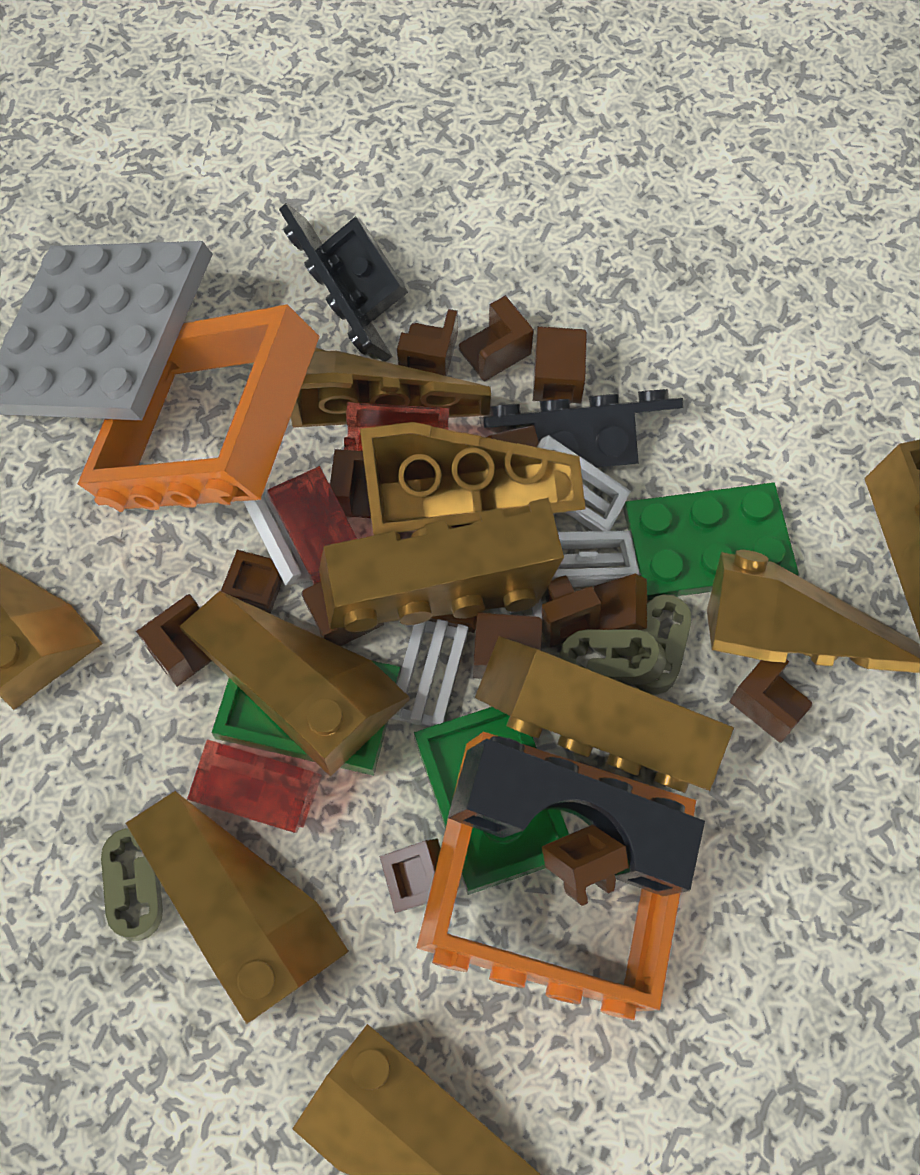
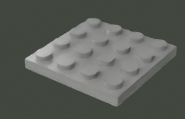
[0,241,213,420]

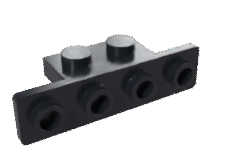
[279,203,408,362]
[479,389,684,468]

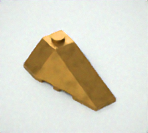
[290,348,491,428]
[360,422,586,535]
[707,550,920,673]
[0,563,102,710]
[179,591,410,777]
[125,791,349,1024]
[292,1024,541,1175]

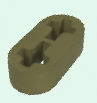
[631,594,691,695]
[560,630,667,685]
[101,828,163,941]

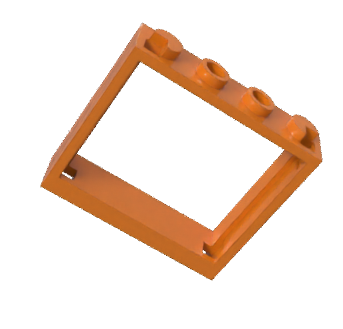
[77,304,320,512]
[416,732,696,1020]

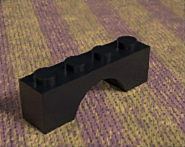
[448,736,705,896]

